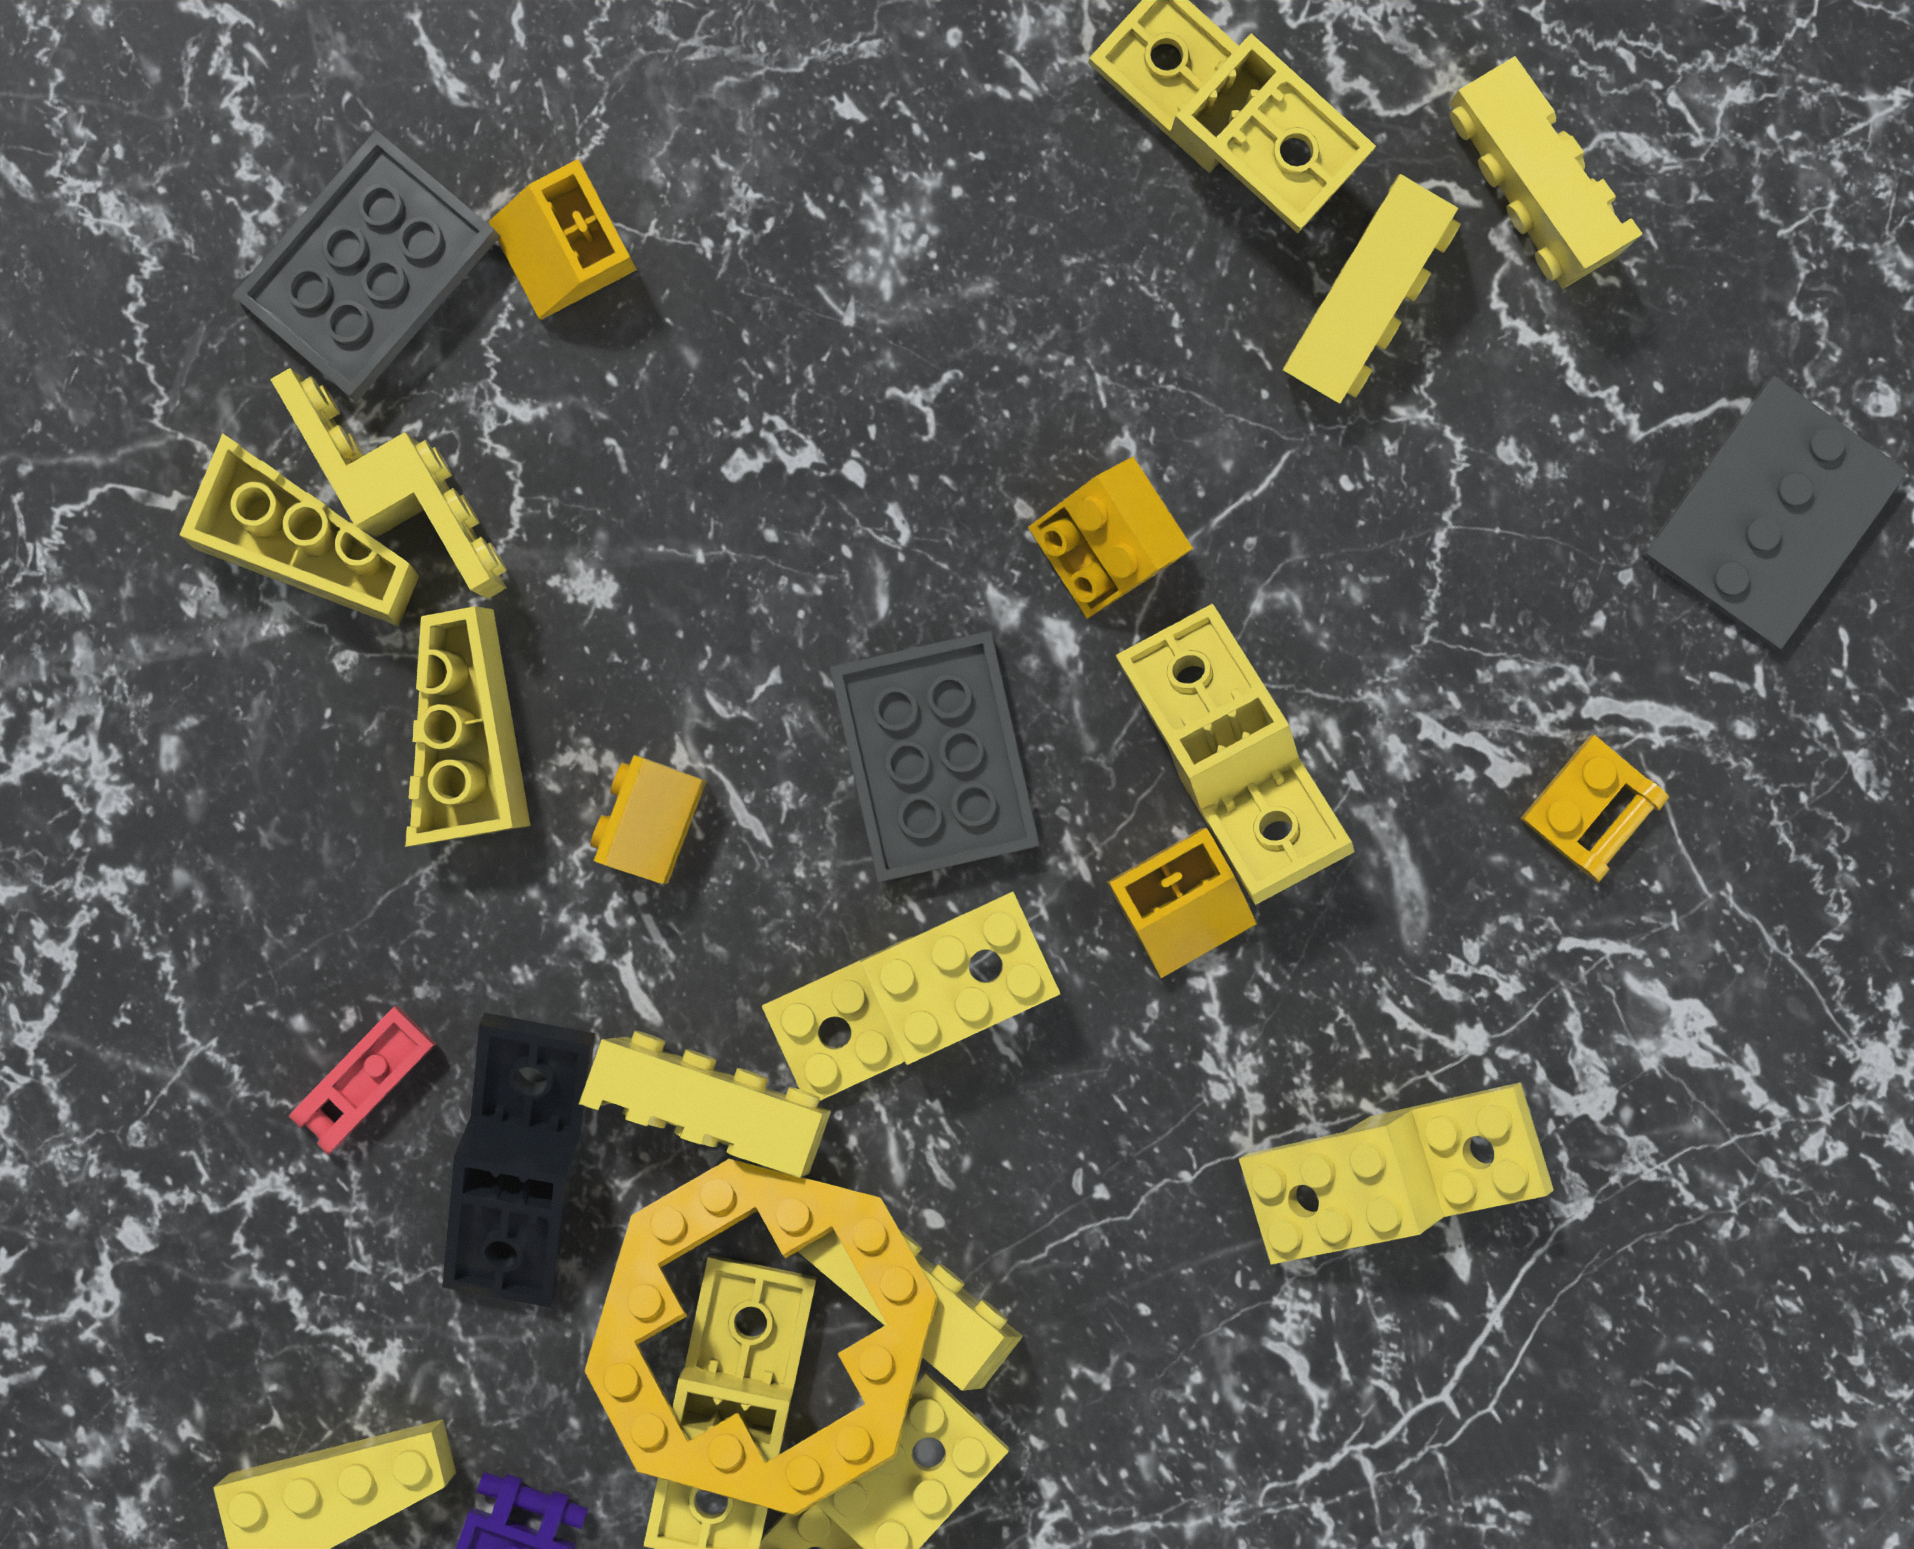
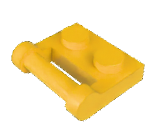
[1520,735,1670,883]

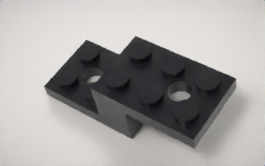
[442,1012,595,1308]

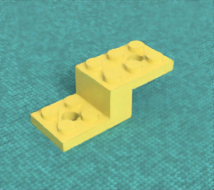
[1088,0,1376,233]
[271,368,507,599]
[1116,604,1355,905]
[762,891,1060,1101]
[1239,1082,1554,1265]
[644,1254,817,1549]
[760,1371,1009,1549]

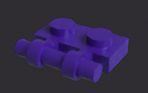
[456,1471,589,1549]

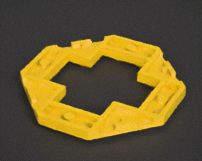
[584,1159,938,1516]

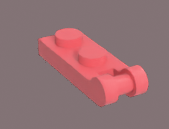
[288,1006,437,1155]

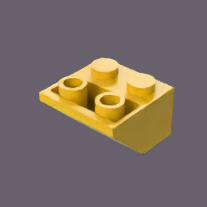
[488,159,637,320]
[1028,456,1193,619]
[590,755,707,884]
[1106,828,1257,978]

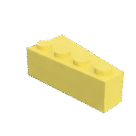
[1283,174,1461,404]

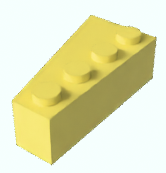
[1449,56,1643,289]
[179,433,419,627]
[405,606,531,847]
[579,1031,831,1178]
[798,1229,1023,1391]
[213,1419,456,1549]

